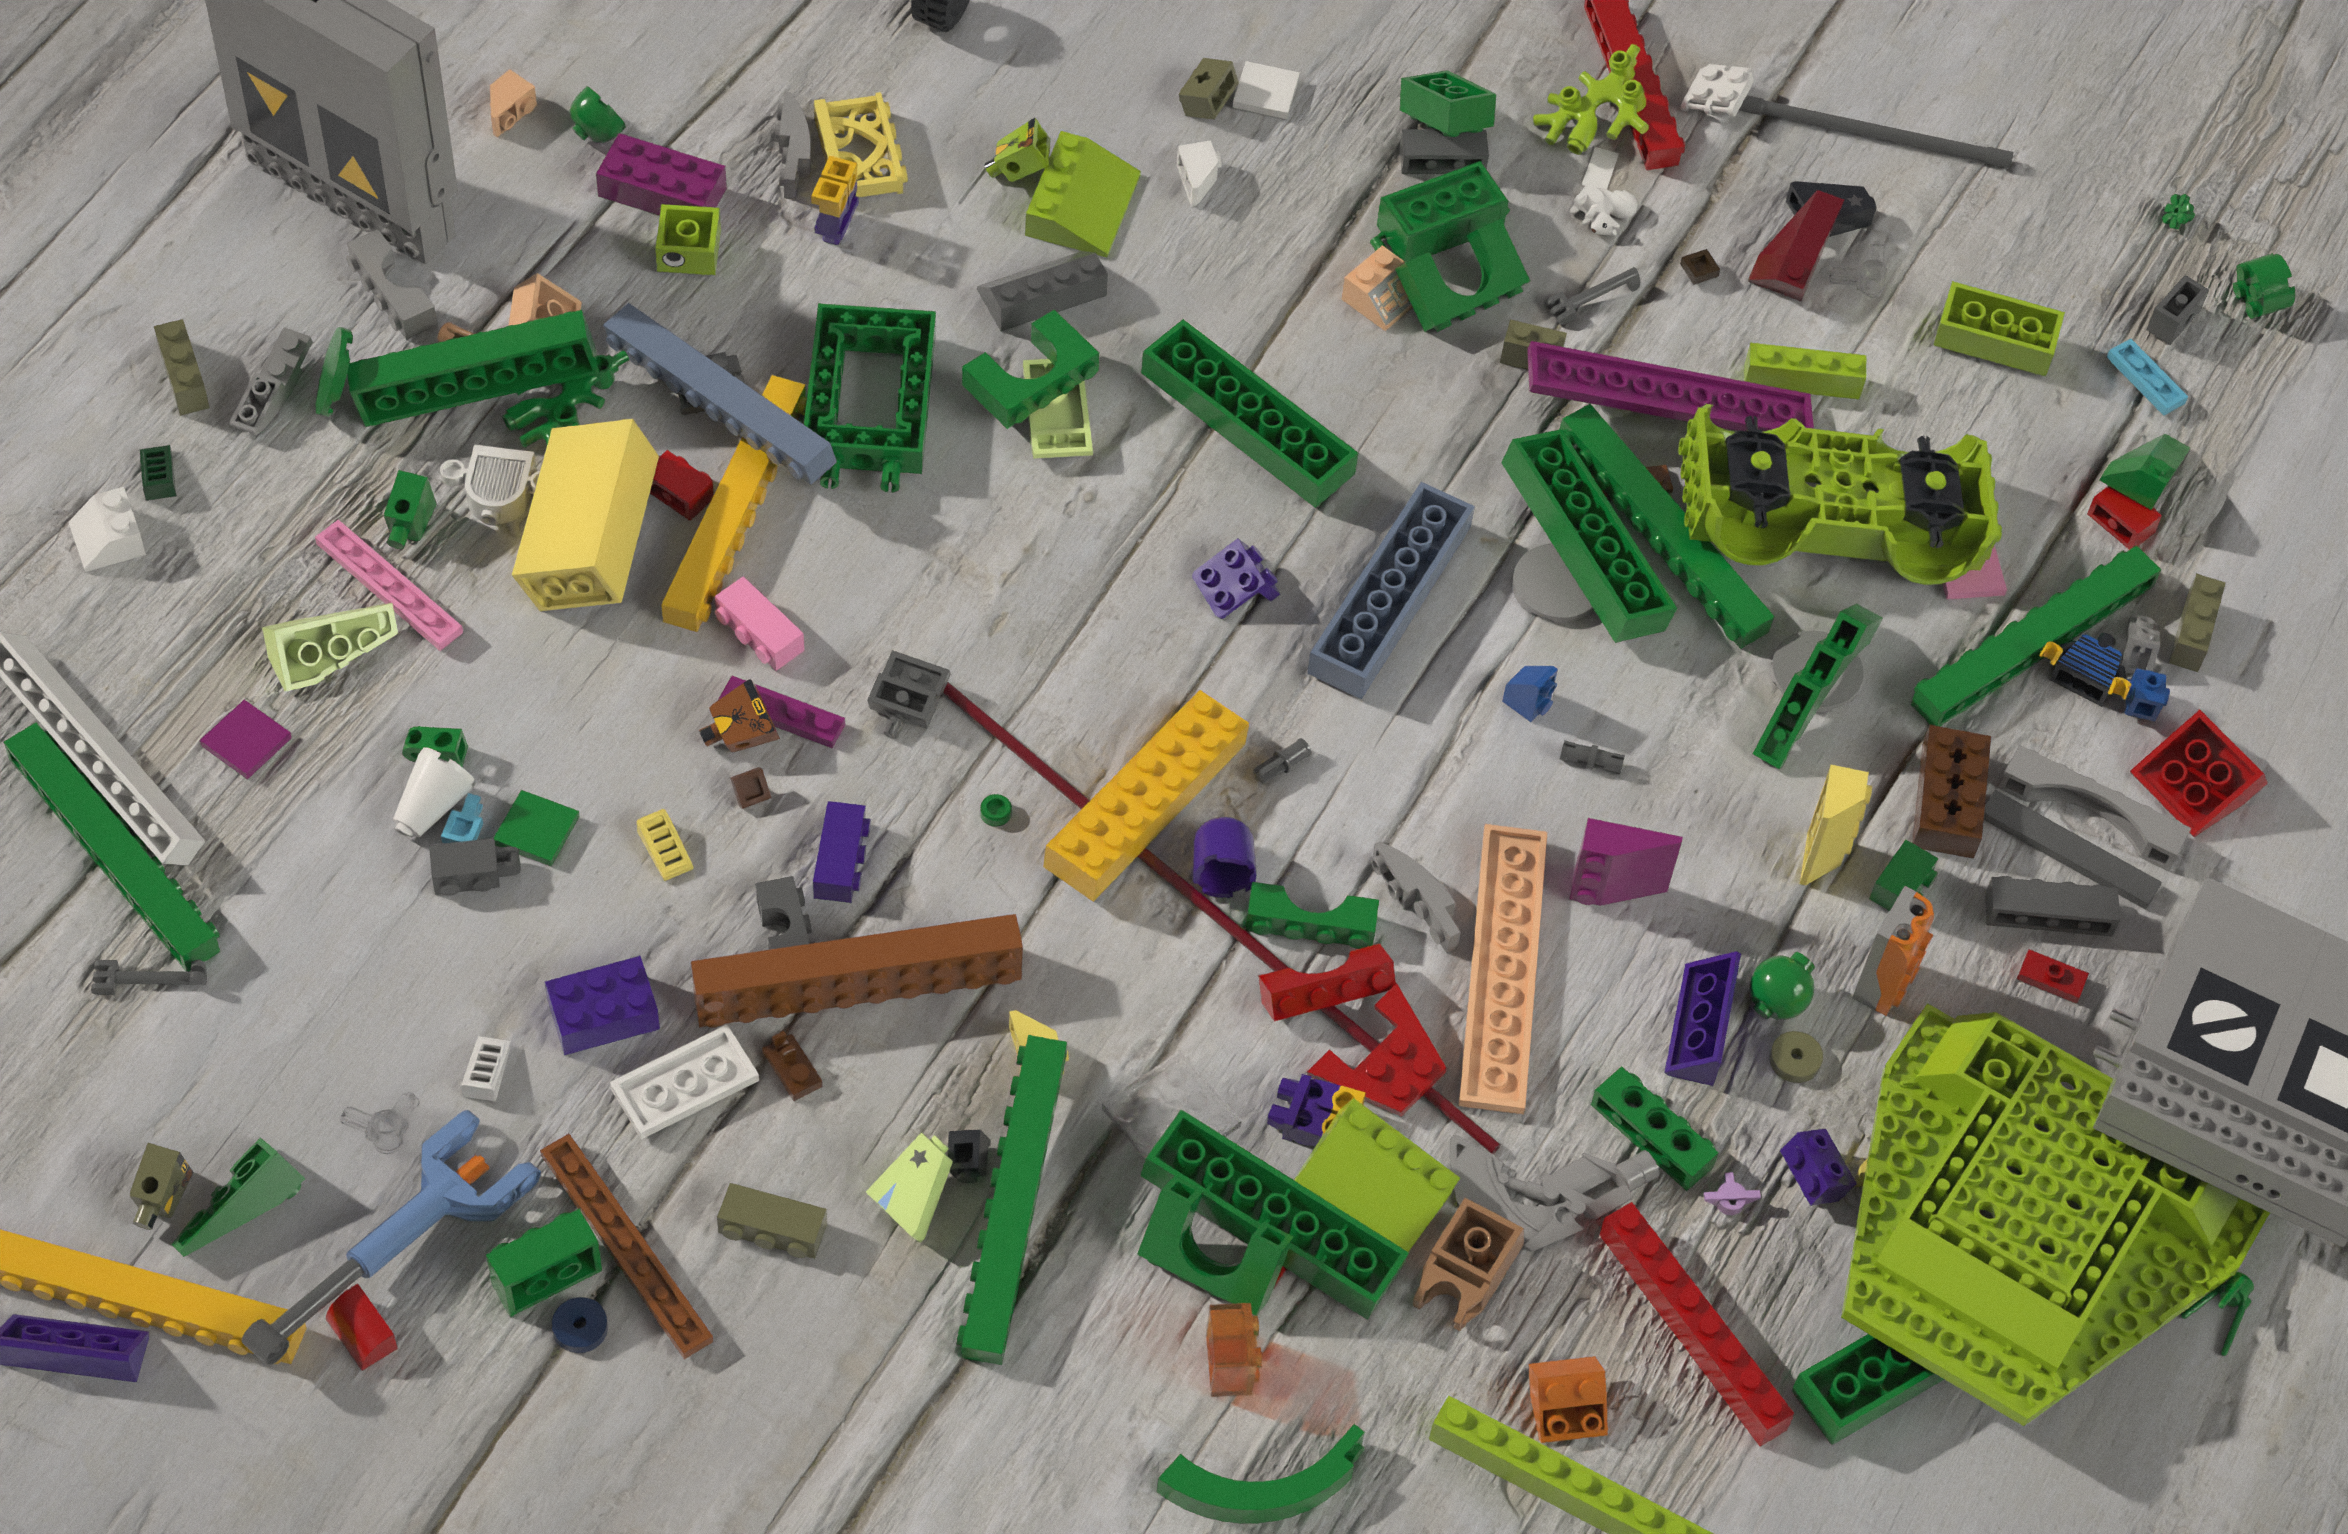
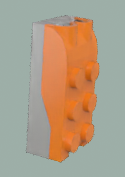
[1852,886,1934,1016]

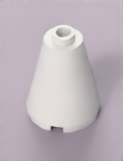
[393,748,476,839]

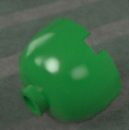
[570,86,626,143]

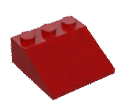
[2130,709,2268,837]

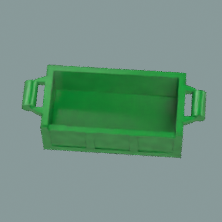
[1370,161,1510,263]

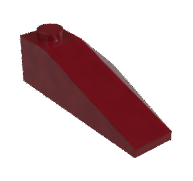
[1748,190,1844,302]

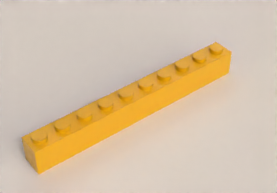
[661,375,807,632]
[0,1229,307,1364]

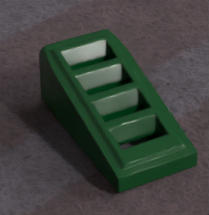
[139,445,177,501]

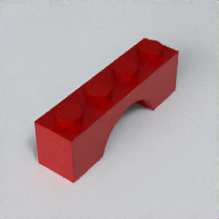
[1258,944,1396,1022]

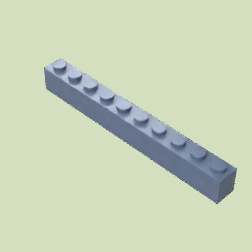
[603,303,837,485]

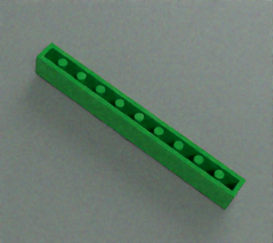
[1559,404,1775,649]
[1910,545,2162,726]
[3,722,220,971]
[956,1035,1067,1365]

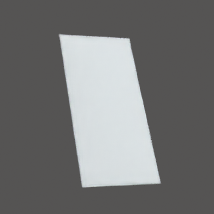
[1582,147,1619,190]

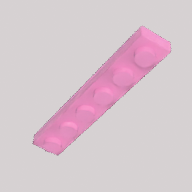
[315,520,463,651]

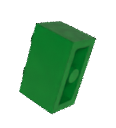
[1869,839,1939,911]

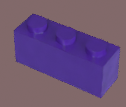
[813,801,871,903]

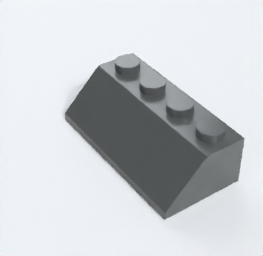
[977,251,1108,331]

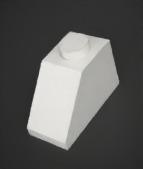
[1177,140,1222,207]

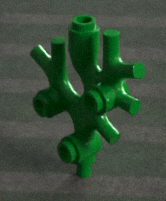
[502,350,629,448]

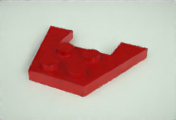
[1307,983,1446,1117]

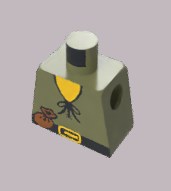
[130,1143,193,1230]

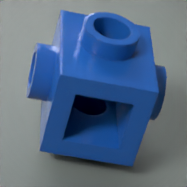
[2125,668,2170,721]

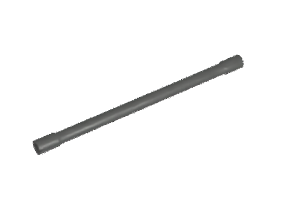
[1738,95,2014,168]

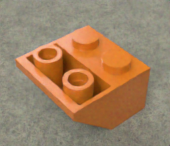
[1529,1356,1608,1443]

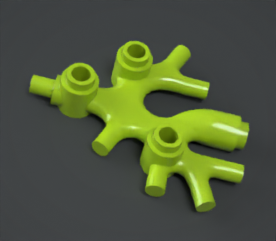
[1533,44,1649,155]

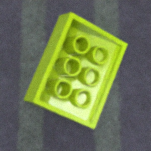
[1025,131,1141,258]
[1294,1098,1460,1252]

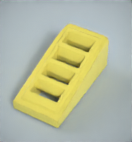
[636,809,693,881]

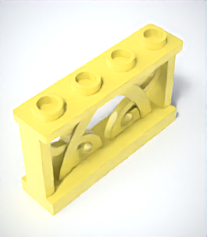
[814,92,908,197]

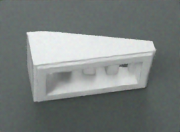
[461,1036,511,1102]

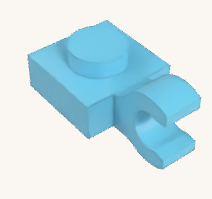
[441,793,483,844]

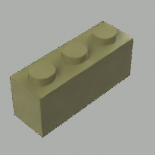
[153,319,210,416]
[2169,573,2226,672]
[717,1183,827,1259]

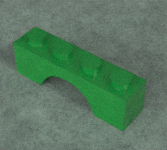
[1245,882,1379,949]

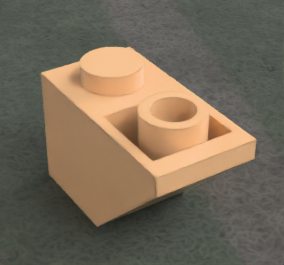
[490,69,537,137]

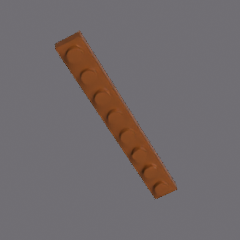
[540,1134,714,1360]

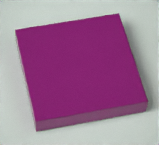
[200,699,292,780]

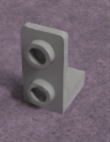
[2121,616,2160,674]

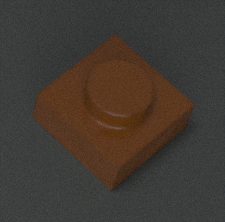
[730,767,772,809]

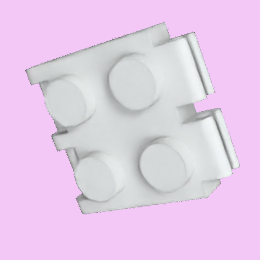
[1681,64,1754,117]

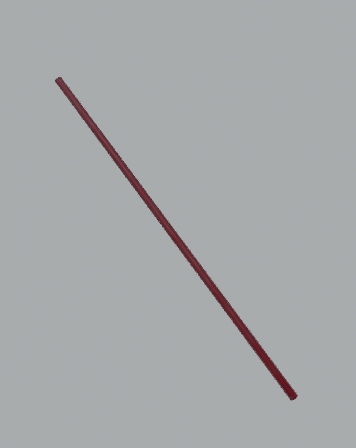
[943,682,1501,1155]

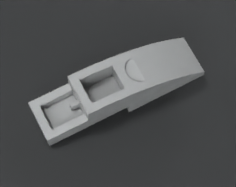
[774,92,811,199]
[229,327,313,435]
[1371,842,1461,953]

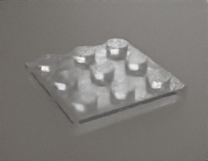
[1102,1051,1242,1159]

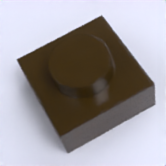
[1680,249,1720,285]

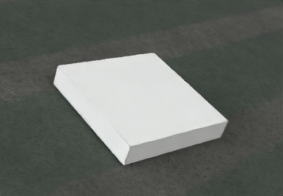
[1233,61,1300,119]

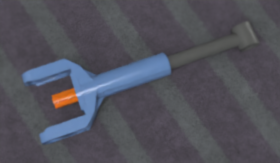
[242,1110,541,1365]

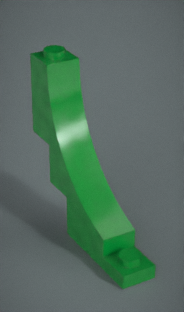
[1752,603,1883,769]

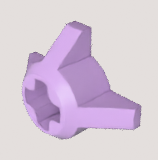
[1704,1172,1761,1215]

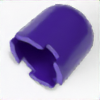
[1193,817,1257,898]

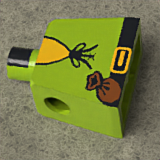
[985,118,1051,182]

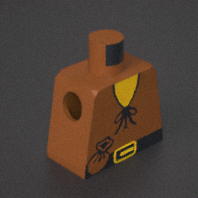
[699,679,780,752]

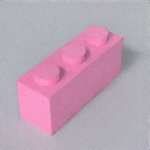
[715,576,804,671]

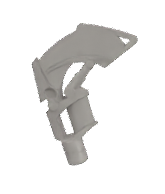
[1450,1135,1659,1251]

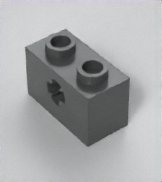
[2146,275,2209,345]

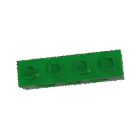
[1591,1066,1719,1191]

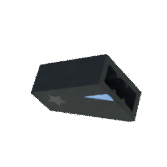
[1786,181,1877,237]

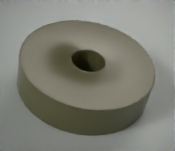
[1769,1031,1823,1083]

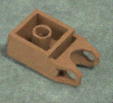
[1413,1198,1524,1331]

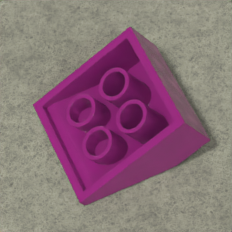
[1569,818,1683,906]

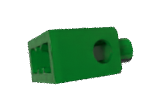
[384,470,437,550]

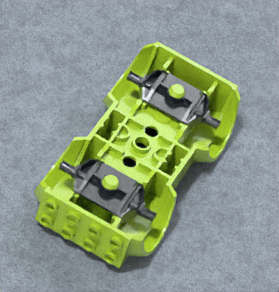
[1678,404,2002,585]

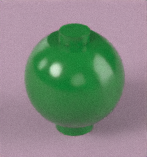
[1749,952,1815,1020]

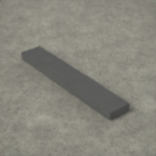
[1984,790,2162,910]

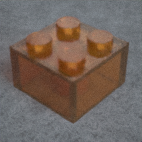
[1206,1303,1262,1397]

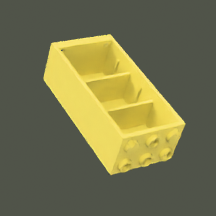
[512,419,659,611]

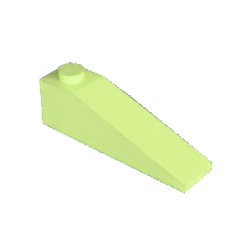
[262,603,398,691]

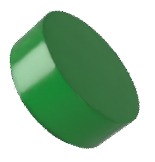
[980,794,1012,827]

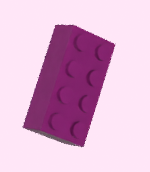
[596,133,727,216]

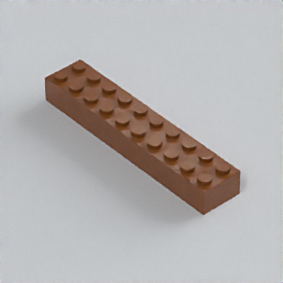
[691,914,1023,1028]

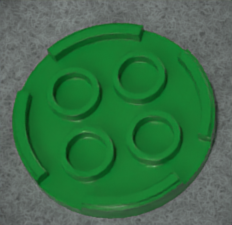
[316,327,353,417]

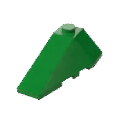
[2099,434,2190,510]
[171,1137,305,1257]

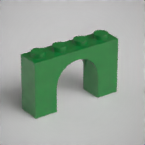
[1395,219,1531,332]
[962,310,1100,429]
[1137,1176,1294,1316]

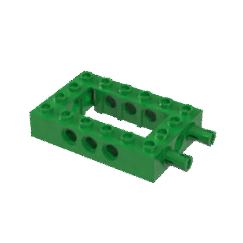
[804,303,936,493]

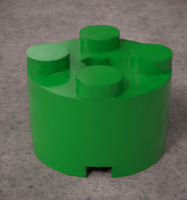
[2233,253,2295,319]

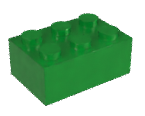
[1399,70,1496,137]
[486,1209,602,1317]

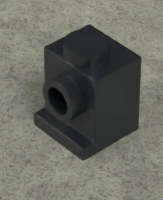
[947,1129,991,1183]

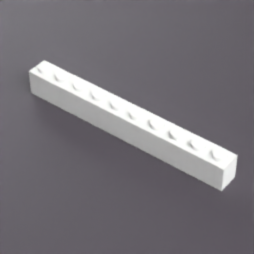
[0,632,205,865]

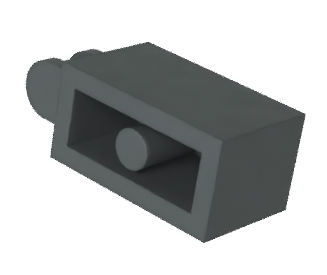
[429,838,521,895]

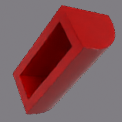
[326,1283,398,1371]

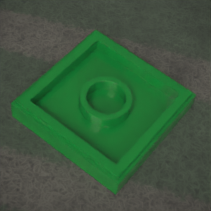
[494,790,580,867]

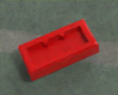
[2017,949,2089,1003]

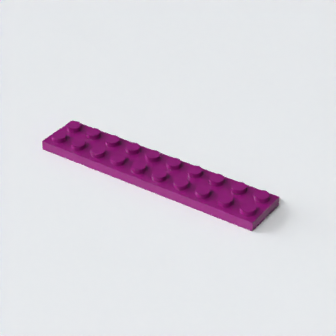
[1527,341,1814,432]

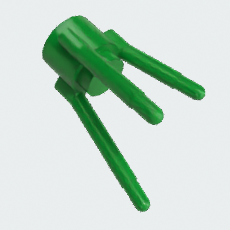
[2181,1272,2254,1356]

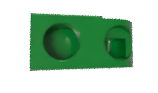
[402,726,468,767]

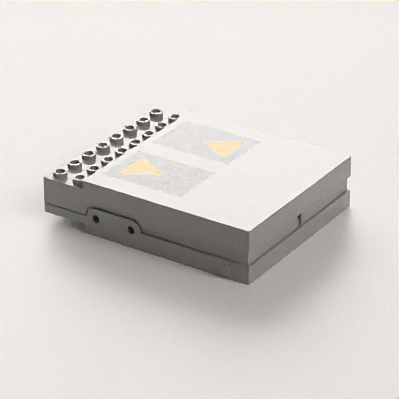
[205,0,458,264]

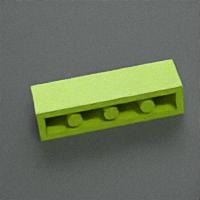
[1744,342,1867,400]

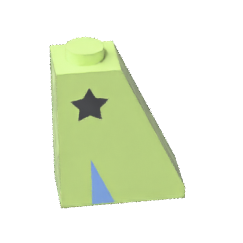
[866,1133,953,1243]

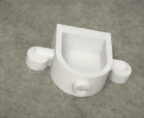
[440,445,540,526]

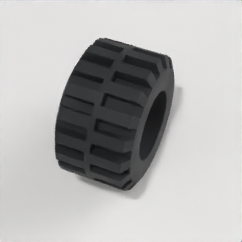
[911,0,970,32]

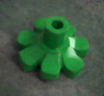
[2162,194,2195,230]

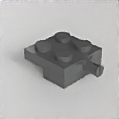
[867,650,951,739]

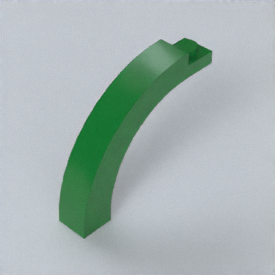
[1156,1424,1365,1524]

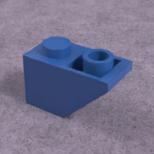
[1502,666,1558,722]

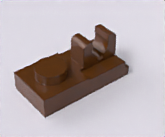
[762,1031,823,1101]

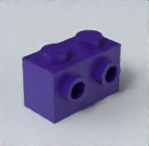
[1780,1129,1857,1206]

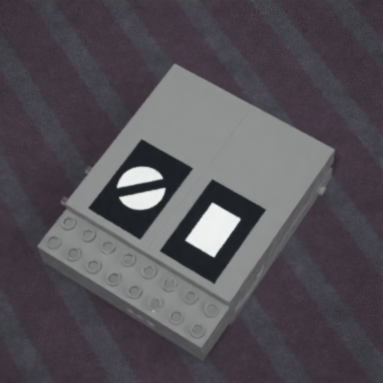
[2093,877,2348,1248]

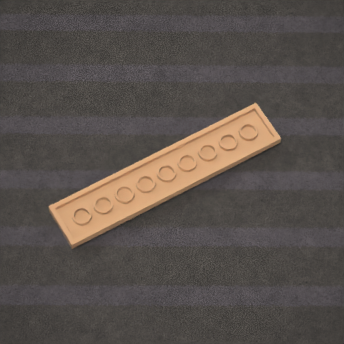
[1458,824,1547,1115]

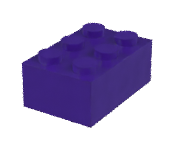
[545,955,660,1056]

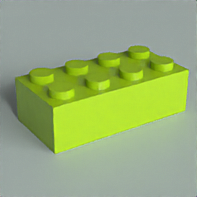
[1933,281,2065,377]

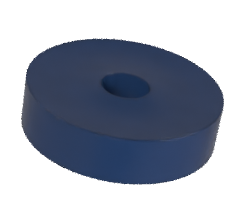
[552,1297,608,1353]

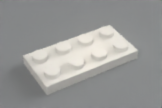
[609,1025,759,1139]

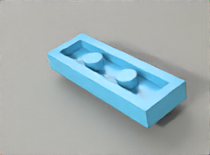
[2107,339,2188,416]

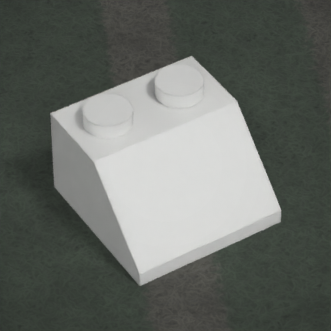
[68,487,146,572]

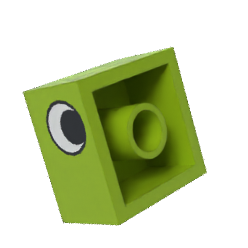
[655,204,721,275]

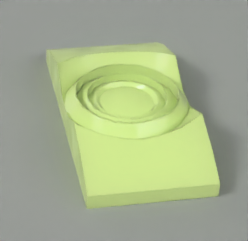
[1023,359,1093,459]

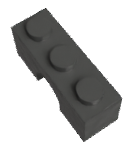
[755,876,815,950]

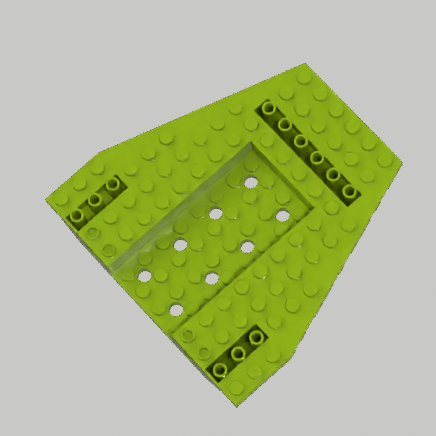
[1841,1003,2270,1426]

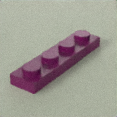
[718,675,846,748]

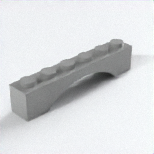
[1998,745,2191,872]

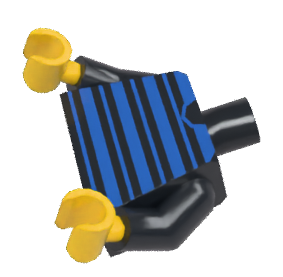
[2039,633,2131,707]

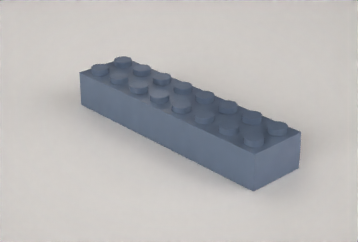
[1307,482,1475,699]

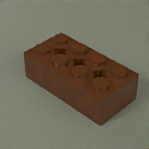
[1912,725,1991,859]

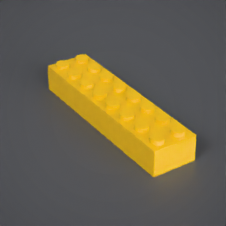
[1043,690,1249,902]

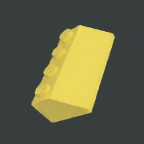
[1800,765,1872,885]

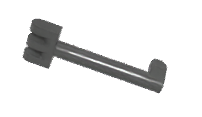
[1544,267,1640,325]
[91,960,207,995]

